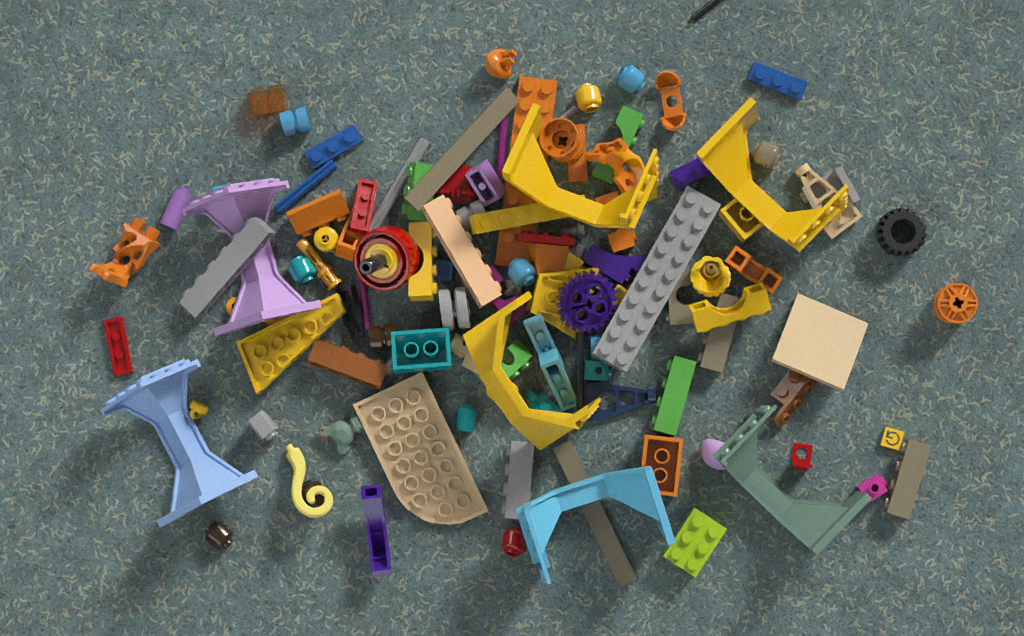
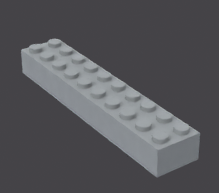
[592,186,721,374]

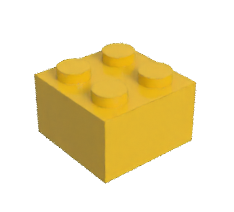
[718,199,764,244]

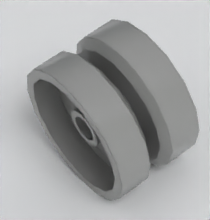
[438,286,471,331]

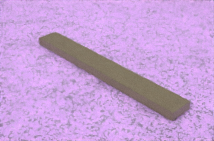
[403,87,520,211]
[553,440,637,587]

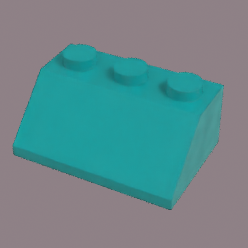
[391,328,452,374]

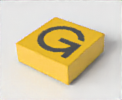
[880,427,904,450]

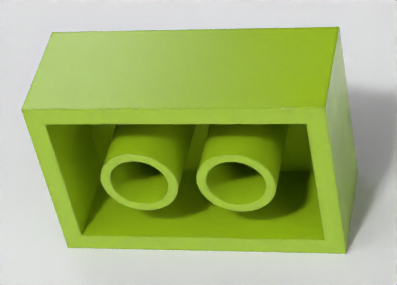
[662,507,727,578]

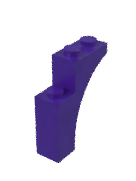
[583,244,649,285]
[361,484,392,577]

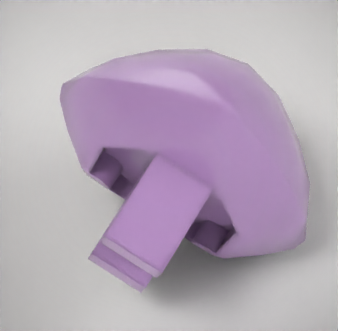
[701,439,725,470]

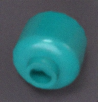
[288,256,316,285]

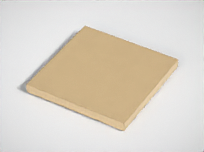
[771,293,869,391]

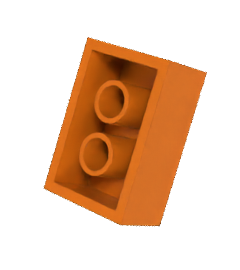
[640,435,683,497]

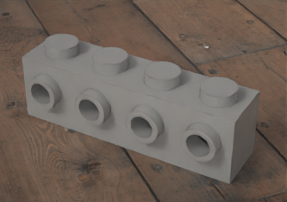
[501,441,534,519]

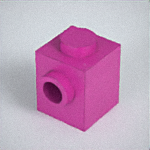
[855,474,888,503]

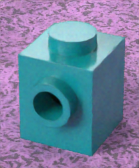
[584,360,612,381]

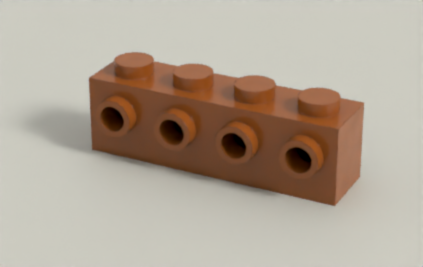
[308,339,388,391]

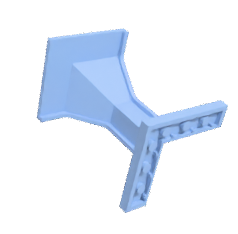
[100,359,258,527]

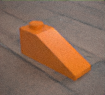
[335,205,374,262]

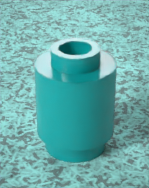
[456,403,478,432]

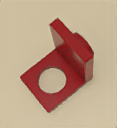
[791,442,813,471]

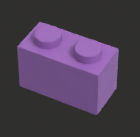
[465,159,507,207]

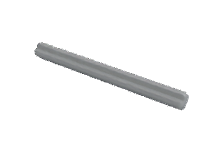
[364,138,429,235]

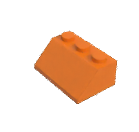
[286,189,350,238]

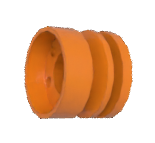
[539,117,586,164]
[932,283,978,325]

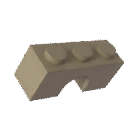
[664,266,693,326]

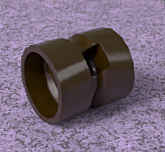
[369,323,397,351]

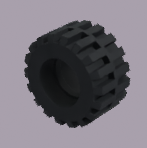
[875,207,927,257]

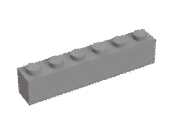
[179,217,275,318]

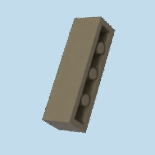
[697,293,740,373]
[883,439,931,520]

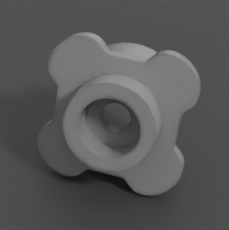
[504,279,522,296]

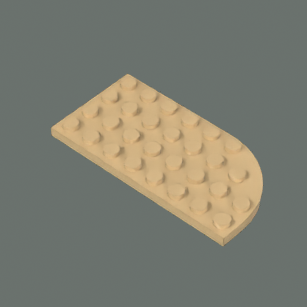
[353,372,489,525]

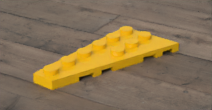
[236,293,346,395]

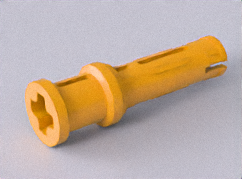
[296,238,342,291]

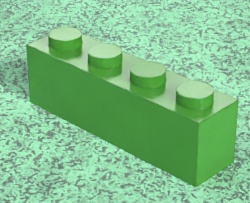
[650,356,696,436]

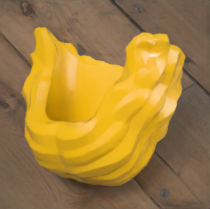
[690,256,731,297]

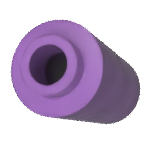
[160,186,193,230]

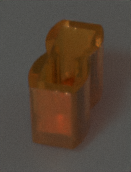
[247,85,289,118]

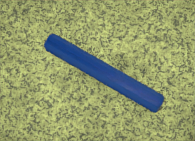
[274,160,337,214]

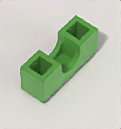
[477,339,533,381]

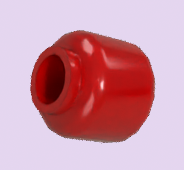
[501,527,527,557]

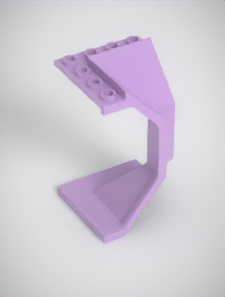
[182,178,321,336]

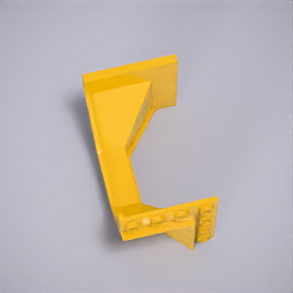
[696,97,849,252]
[502,103,660,229]
[463,291,602,450]

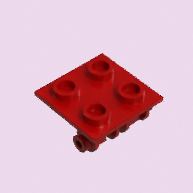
[437,165,475,204]

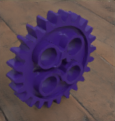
[555,270,618,333]

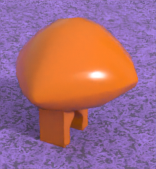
[485,49,517,80]

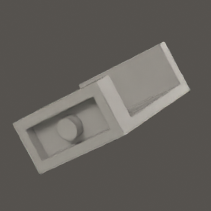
[799,166,860,209]

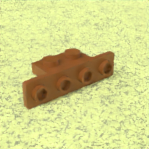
[770,369,818,427]

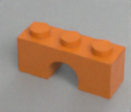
[595,191,637,254]
[724,245,783,295]

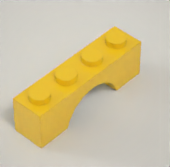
[408,221,438,301]
[688,282,772,333]

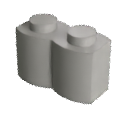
[247,410,279,441]

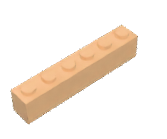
[421,195,502,309]

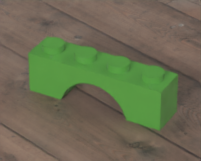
[591,105,645,186]

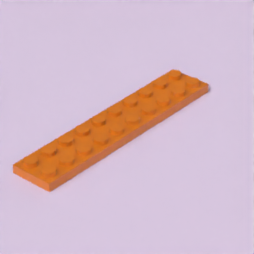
[495,76,557,267]

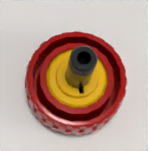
[353,226,420,292]

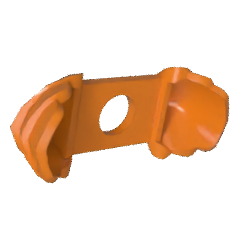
[655,70,686,131]

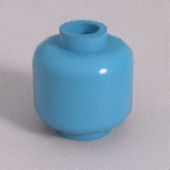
[616,65,645,93]
[508,258,536,287]

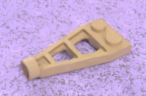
[794,163,862,240]

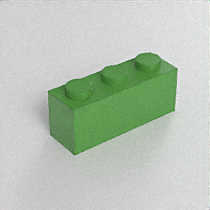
[401,162,434,222]

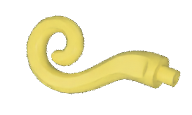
[285,444,333,518]

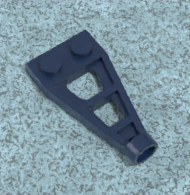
[584,382,656,422]

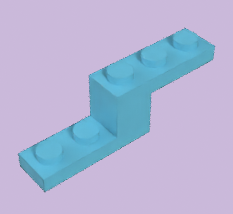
[523,314,576,411]

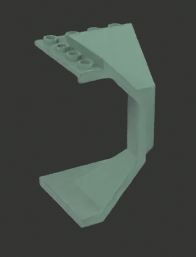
[713,404,872,555]

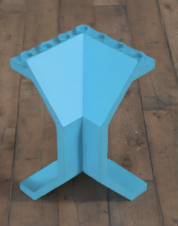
[515,466,676,584]

